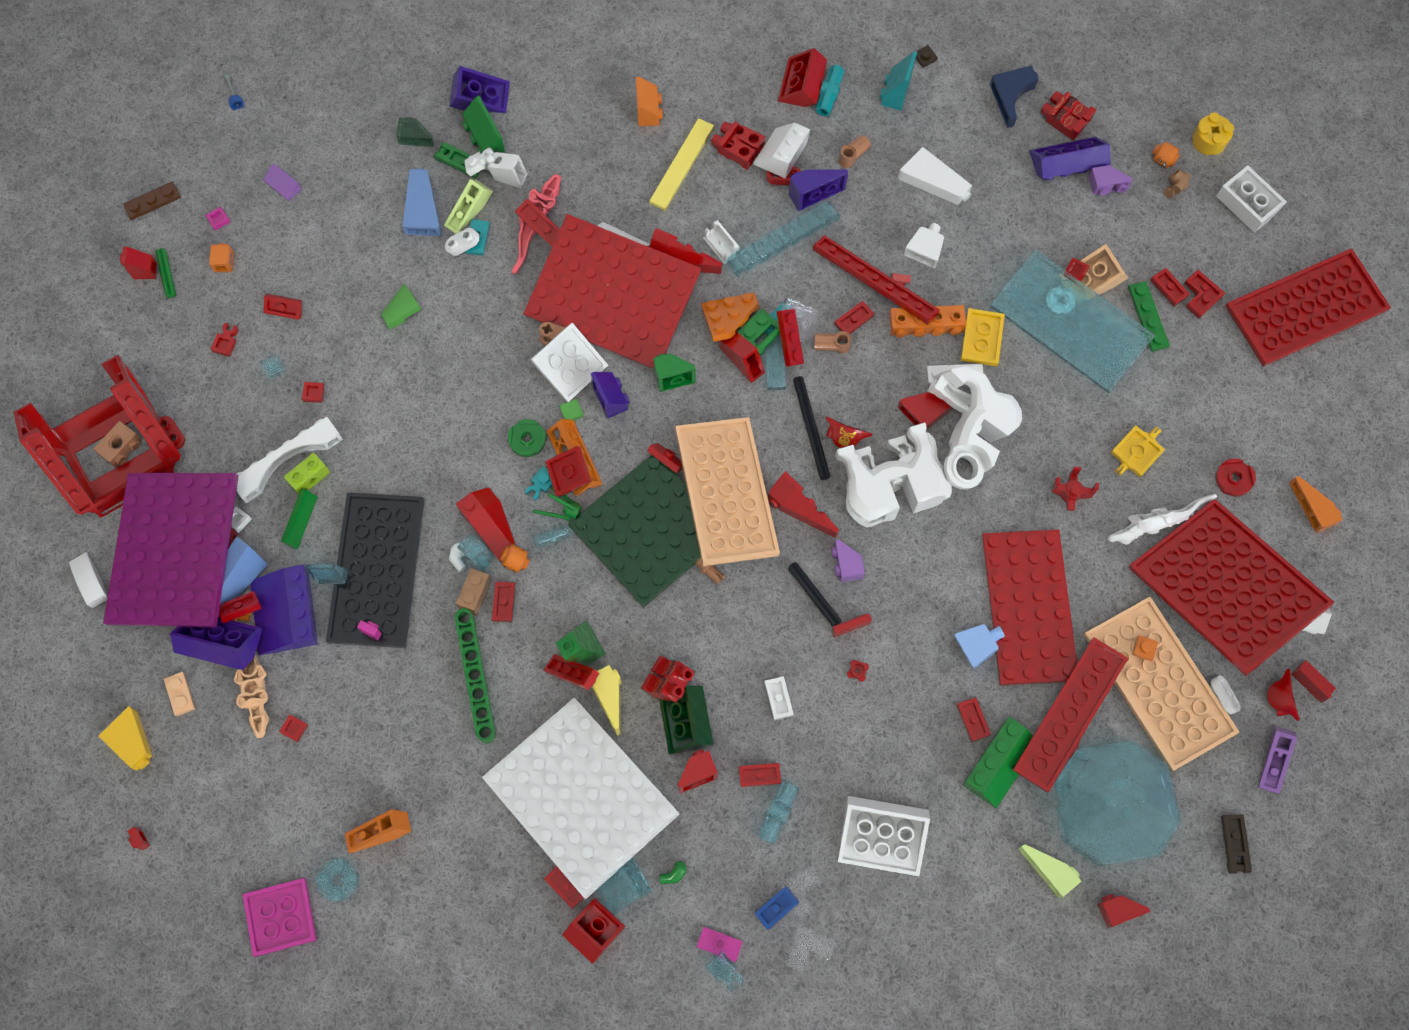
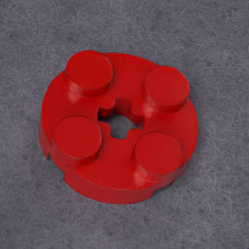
[1215,458,1256,497]

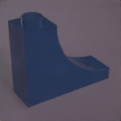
[990,65,1038,128]

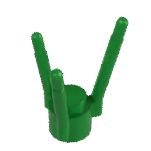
[533,486,582,522]

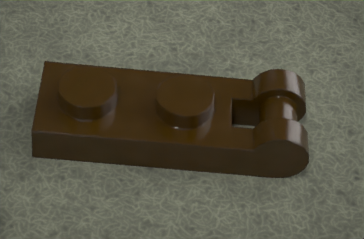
[1221,814,1252,874]

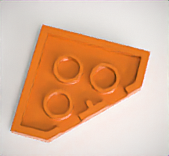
[701,292,759,342]

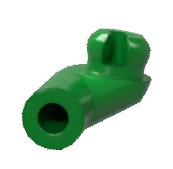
[659,861,687,884]

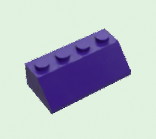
[1029,136,1111,180]
[170,617,262,670]

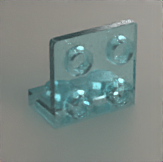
[596,857,652,915]

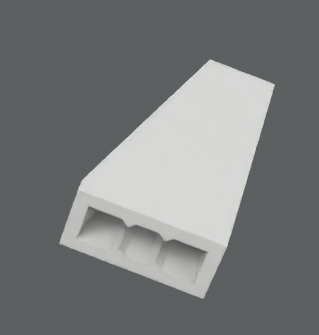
[898,147,972,205]

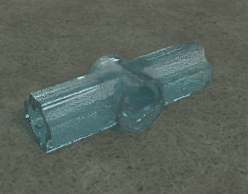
[758,781,799,844]

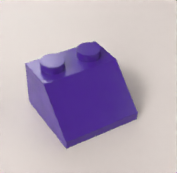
[590,372,630,419]

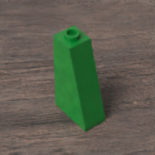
[556,620,606,664]

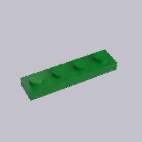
[1128,281,1170,352]

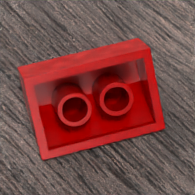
[778,48,827,107]

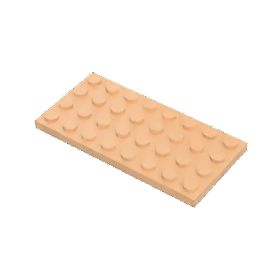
[675,417,780,566]
[1083,597,1240,772]

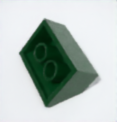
[659,685,714,755]

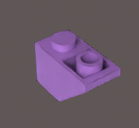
[1088,165,1132,196]
[831,540,865,582]

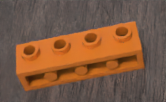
[889,305,966,338]

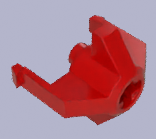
[1052,466,1099,511]

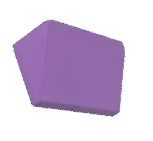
[263,163,301,201]

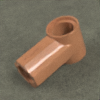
[838,135,871,168]
[814,331,851,353]

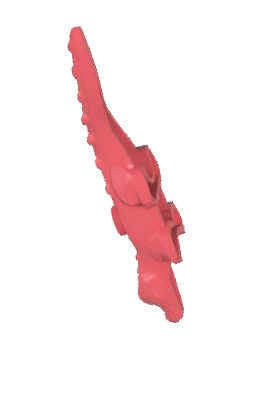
[512,174,561,274]

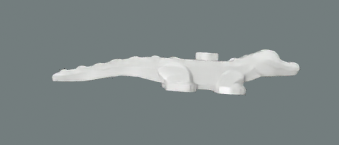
[1107,494,1217,545]

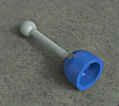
[223,73,244,110]

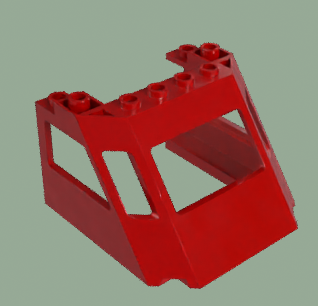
[13,354,181,518]

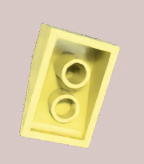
[592,665,622,736]

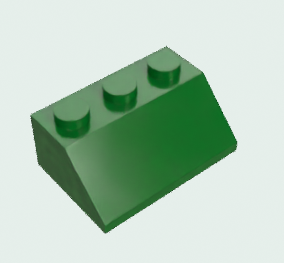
[462,96,505,156]

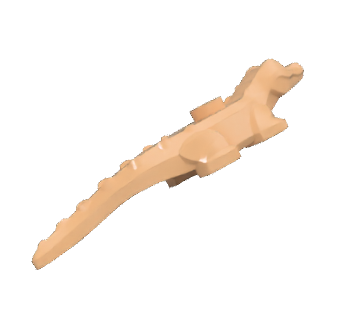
[232,618,269,738]

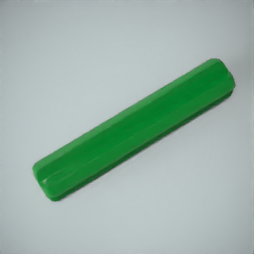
[155,248,176,298]

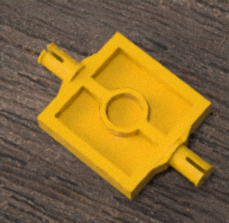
[1111,425,1165,477]

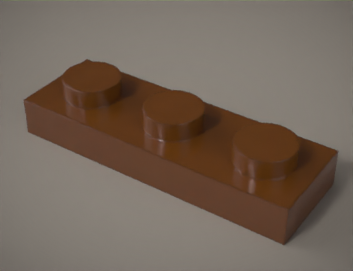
[123,181,181,220]

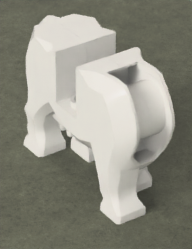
[835,423,952,528]

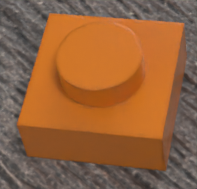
[1132,635,1158,661]

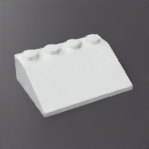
[838,796,930,876]

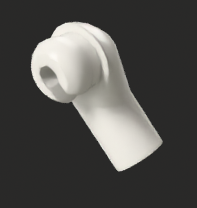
[449,543,467,573]

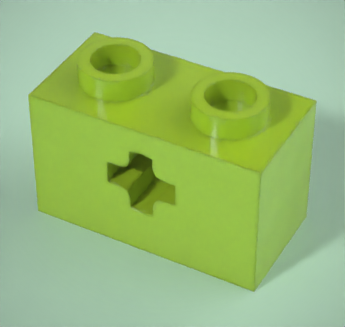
[284,452,330,495]

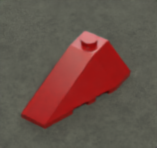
[649,228,722,274]
[768,471,839,538]
[456,487,516,563]

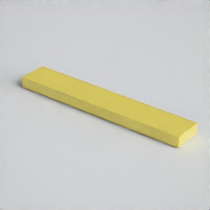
[649,118,714,211]

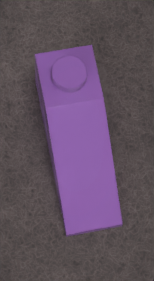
[1259,726,1297,794]

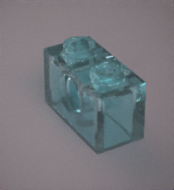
[457,533,492,571]

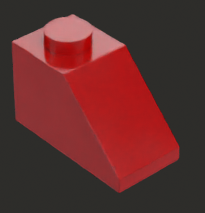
[1098,893,1150,928]

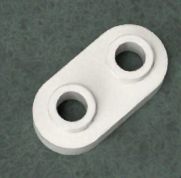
[445,228,479,256]
[1210,675,1241,715]

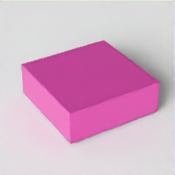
[205,207,230,230]

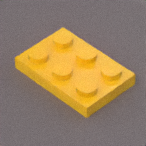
[961,308,1005,367]

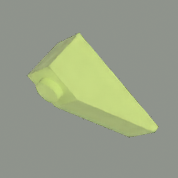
[444,179,493,234]
[1018,844,1082,898]

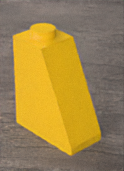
[99,706,152,771]

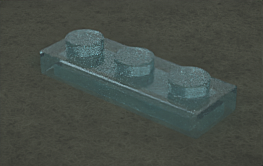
[764,336,786,390]

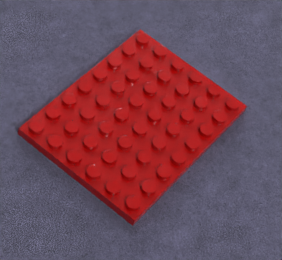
[523,214,702,369]
[1129,499,1334,676]

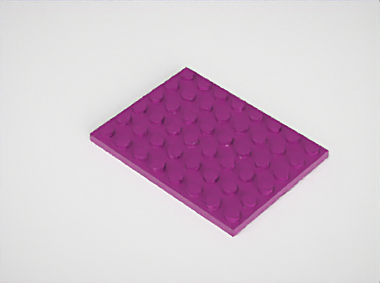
[103,473,239,628]

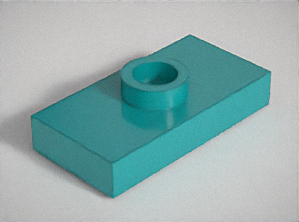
[465,219,490,256]

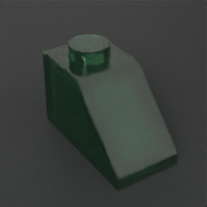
[396,117,434,147]

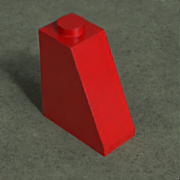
[718,331,765,383]
[897,392,954,431]

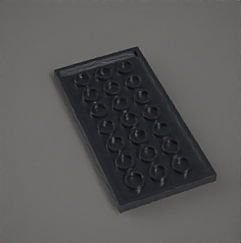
[326,492,424,648]

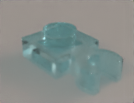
[706,951,744,992]

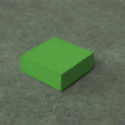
[559,399,584,420]

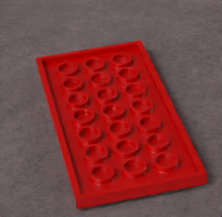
[1226,248,1391,367]
[982,529,1077,686]

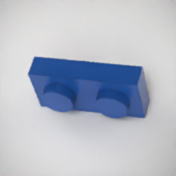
[754,886,800,930]

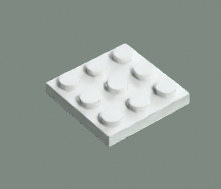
[530,323,608,402]

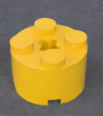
[1192,112,1234,155]

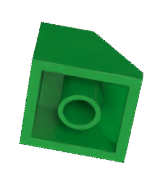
[653,354,696,392]

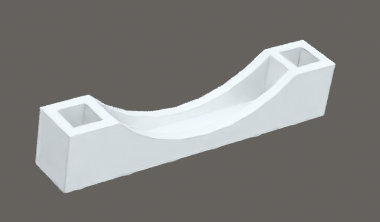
[237,417,343,503]

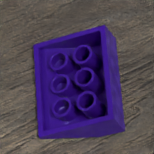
[250,565,318,656]

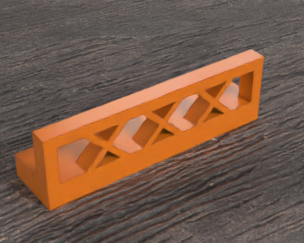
[546,419,603,496]

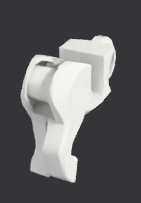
[927,366,1022,490]

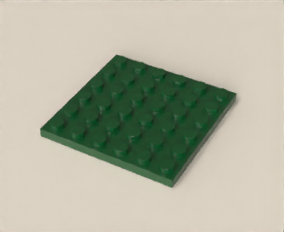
[568,455,701,608]

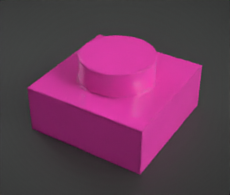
[357,621,382,641]

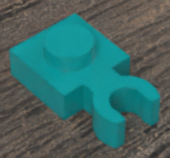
[525,466,553,501]

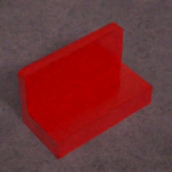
[1291,660,1336,703]

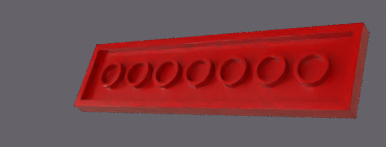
[1012,637,1129,793]

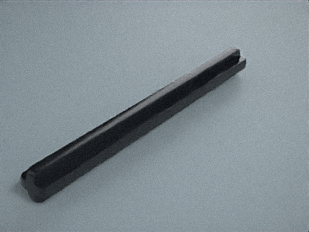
[793,376,830,480]

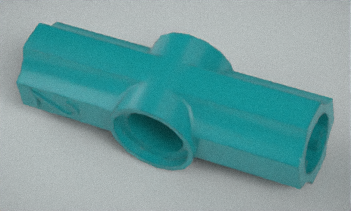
[815,64,845,117]

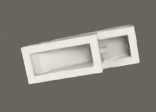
[69,552,108,609]

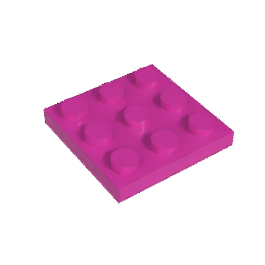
[242,878,317,957]

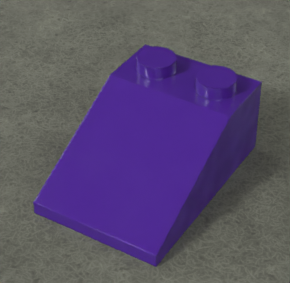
[450,66,510,113]
[788,169,849,211]

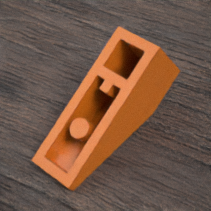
[1289,476,1343,533]
[345,809,411,853]

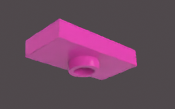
[697,927,743,962]

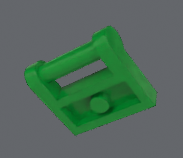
[738,309,780,356]

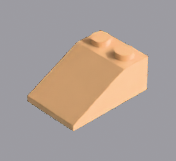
[1059,244,1129,305]

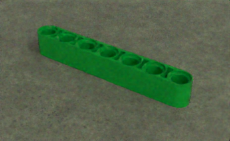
[455,608,496,744]

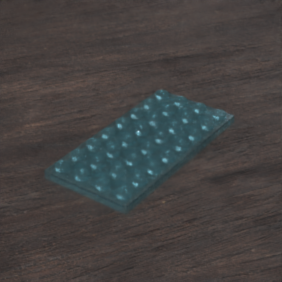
[990,250,1156,393]

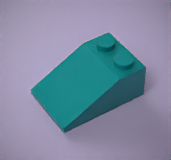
[879,51,917,111]

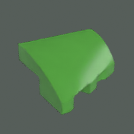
[381,284,421,330]

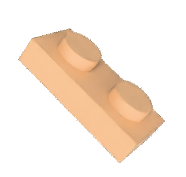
[164,672,196,717]

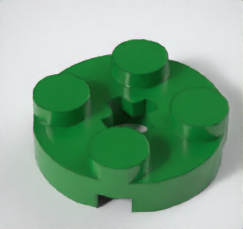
[508,419,546,457]

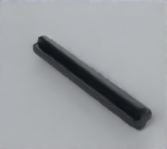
[788,562,841,627]

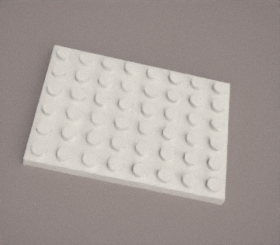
[482,698,679,899]

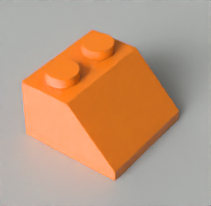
[636,77,663,126]

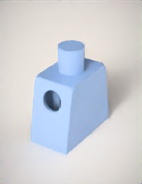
[954,624,1005,670]

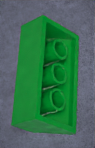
[962,716,1033,809]

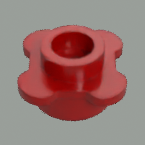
[847,660,869,682]

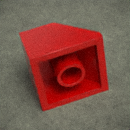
[678,749,718,794]
[562,898,626,964]

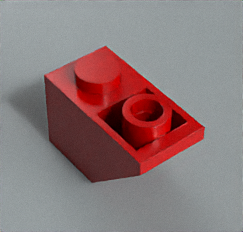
[120,246,157,279]

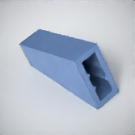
[402,168,441,236]
[218,537,268,617]

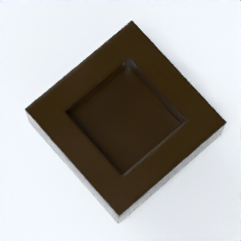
[916,45,938,68]

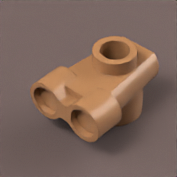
[1164,169,1191,198]

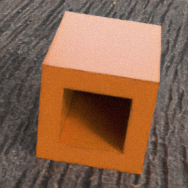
[209,243,234,272]

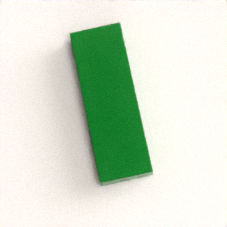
[281,489,318,549]

